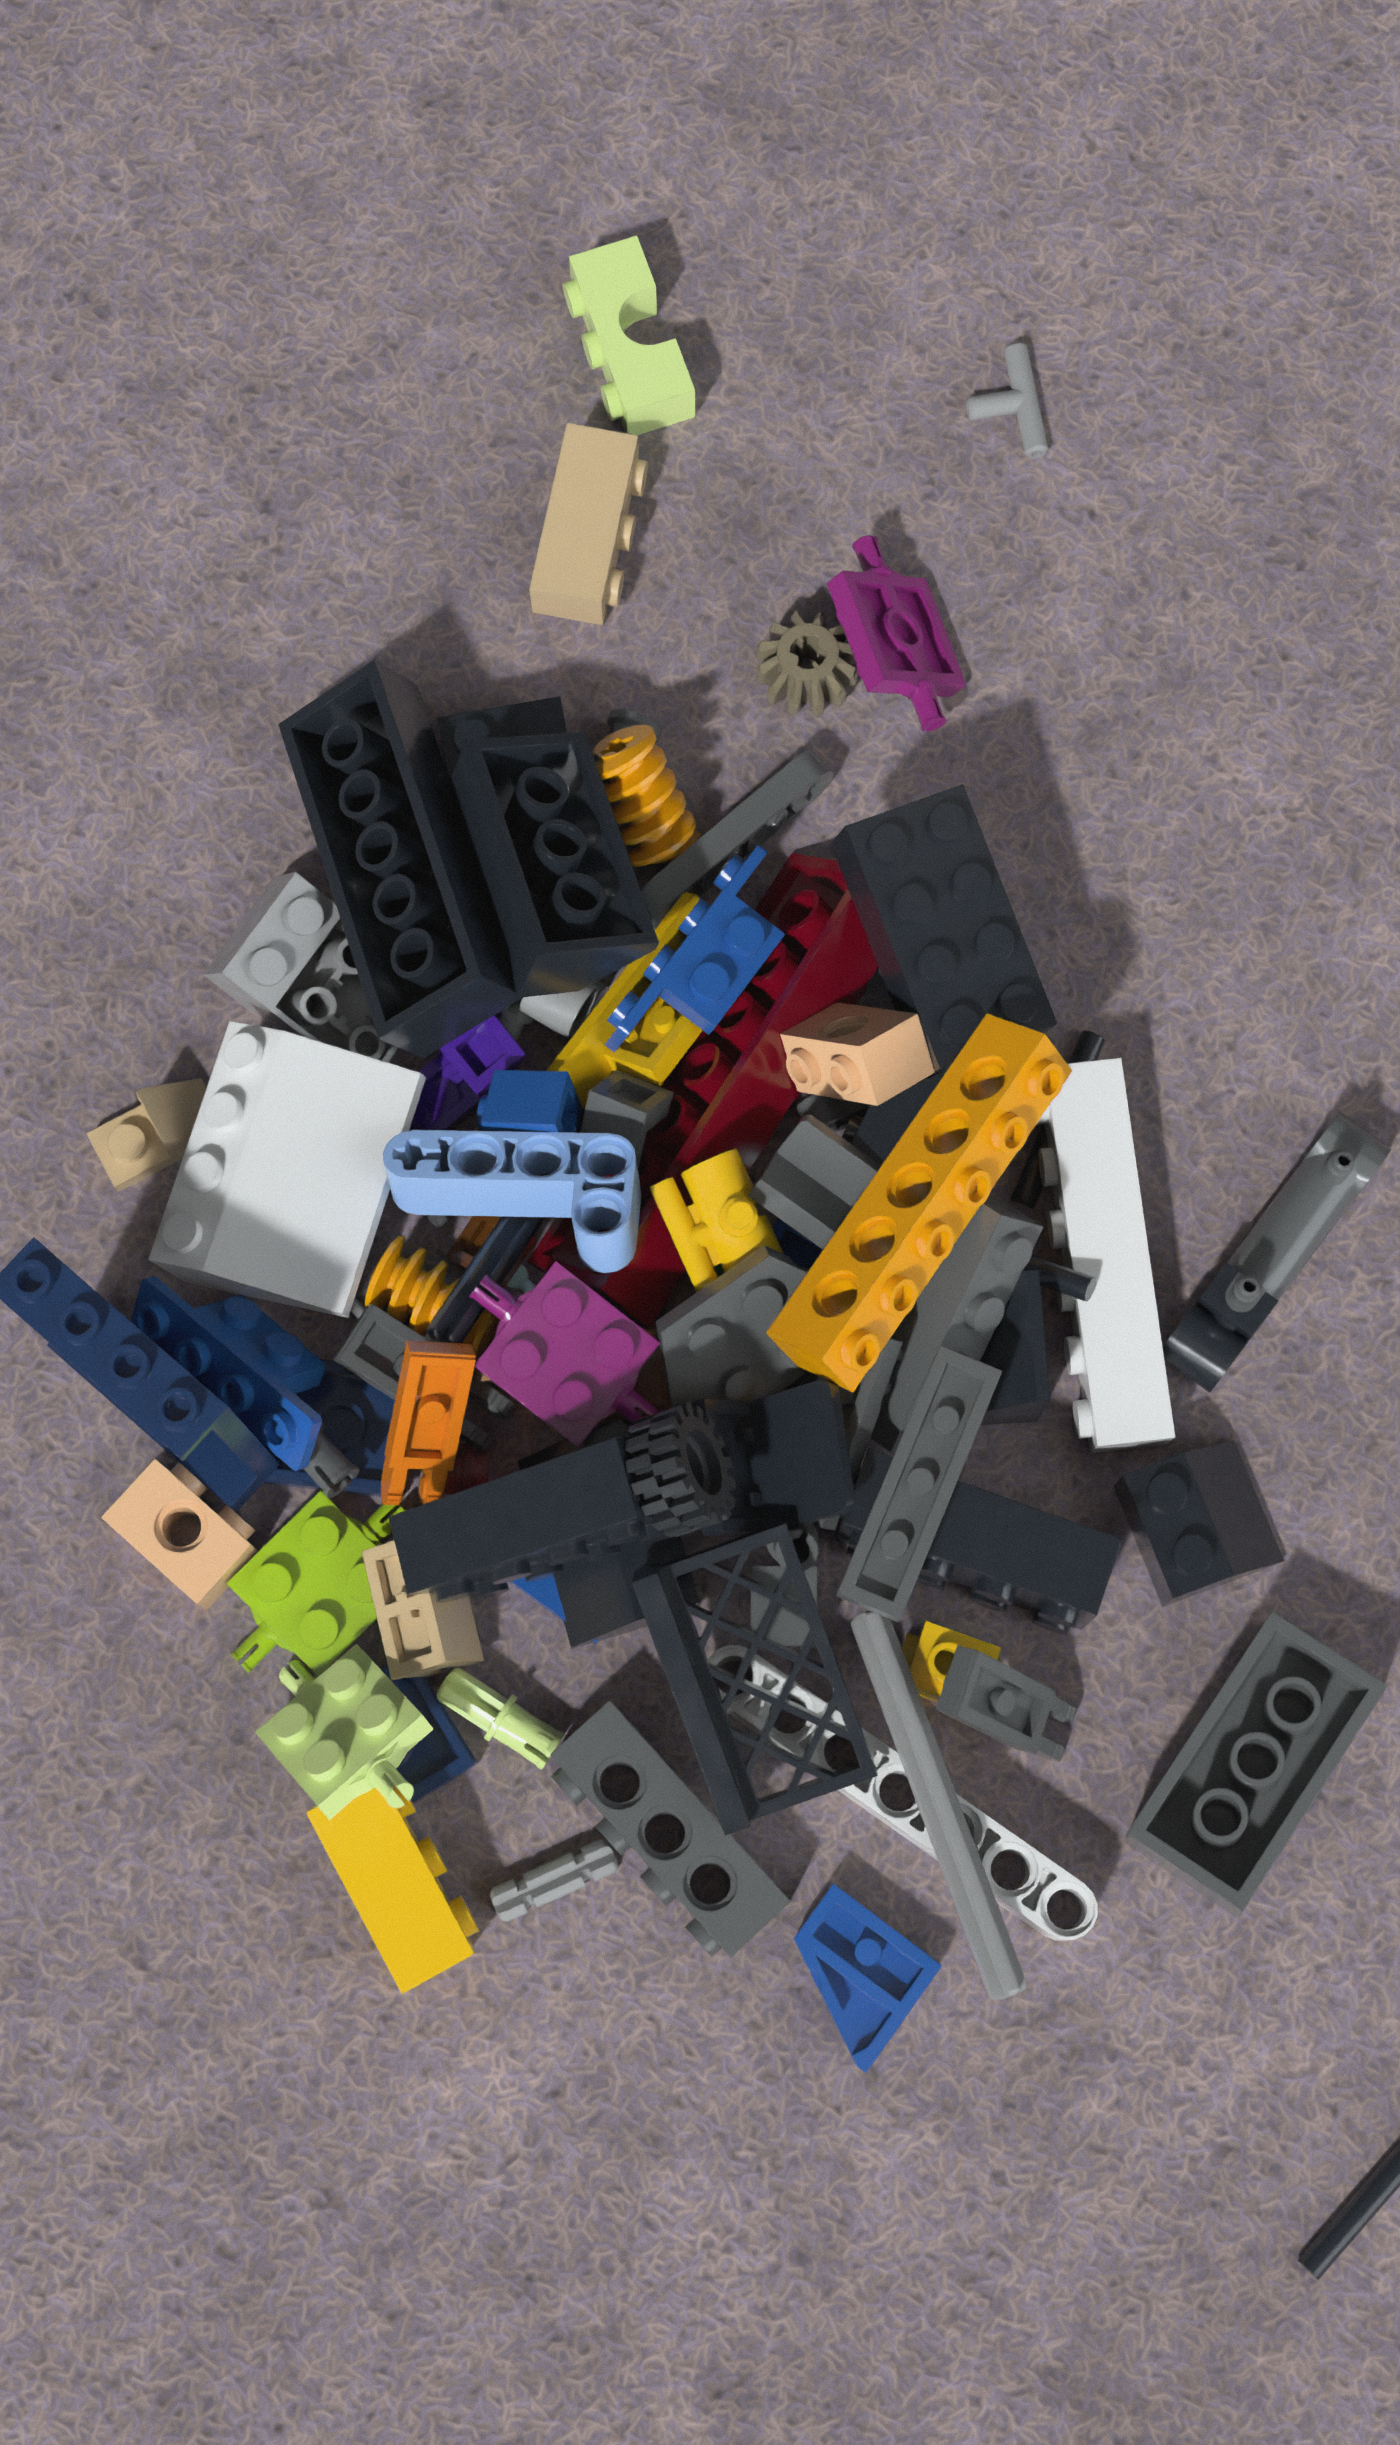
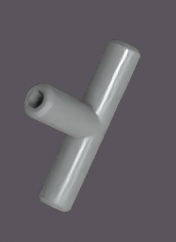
[966,342,1048,458]

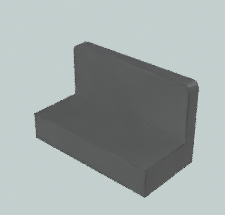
[748,1114,881,1250]

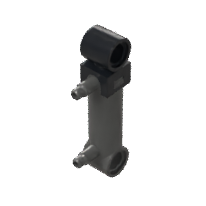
[1163,1112,1392,1393]

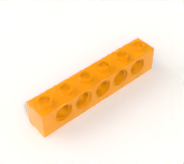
[766,1014,1072,1393]

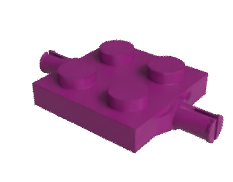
[827,535,966,732]
[469,1261,661,1448]

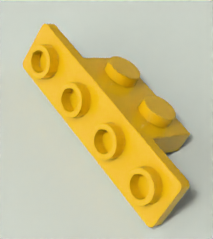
[547,892,703,1109]

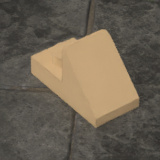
[86,1078,207,1192]

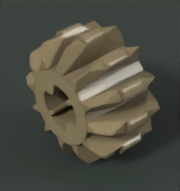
[756,610,858,718]

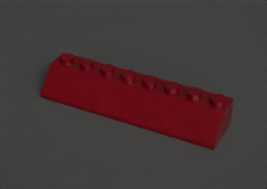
[527,853,878,1329]

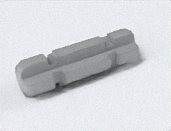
[490,1839,618,1921]

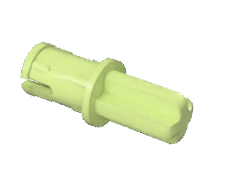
[437,1668,565,1770]

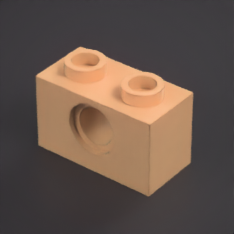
[780,1002,935,1106]
[101,1459,258,1611]

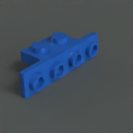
[605,844,785,1052]
[130,1276,326,1471]

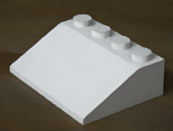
[148,1021,426,1318]

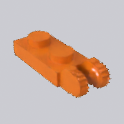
[380,1340,476,1505]

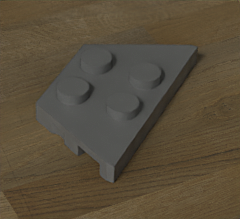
[656,1245,811,1408]

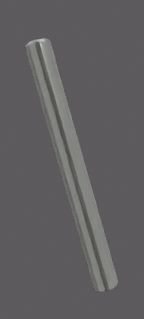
[850,1610,1027,2000]

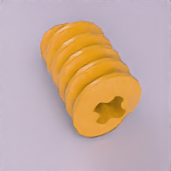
[593,725,702,867]
[365,1235,501,1356]

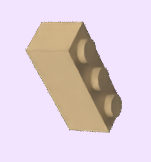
[529,423,648,625]

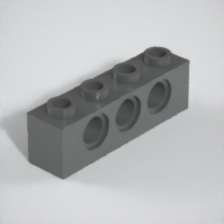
[550,1700,791,1958]

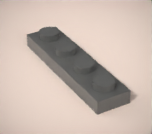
[836,1345,1002,1622]

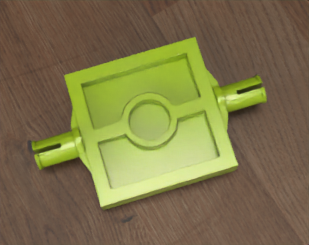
[226,1490,405,1677]

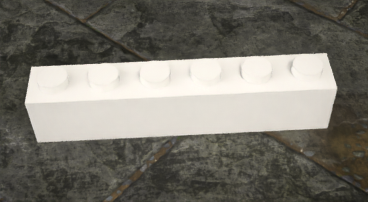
[1036,1058,1175,1454]

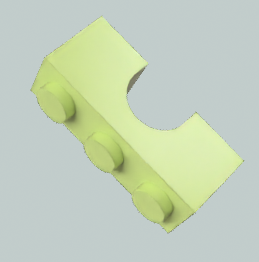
[563,235,695,435]

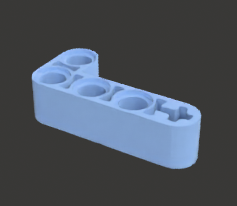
[383,1130,641,1273]

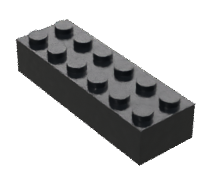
[278,660,523,1058]

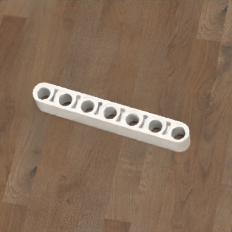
[708,1645,1098,1941]

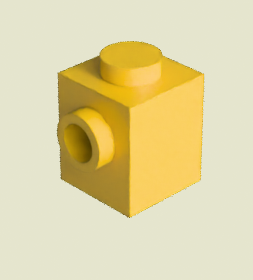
[901,1621,1001,1702]

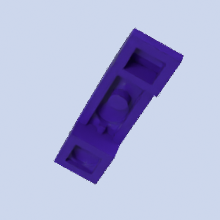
[409,1015,528,1131]

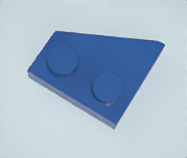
[793,1883,942,2073]

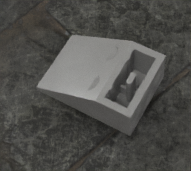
[203,872,398,1063]

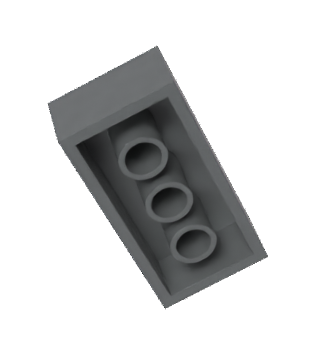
[1125,1611,1388,1919]

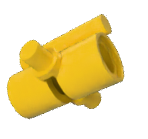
[650,1149,784,1293]

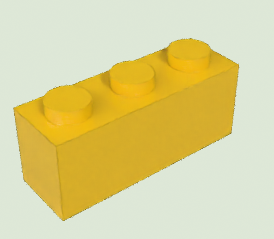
[306,1787,479,1994]

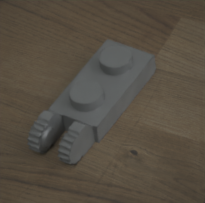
[332,1304,516,1454]
[936,1645,1077,1762]

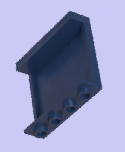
[0,1237,280,1513]

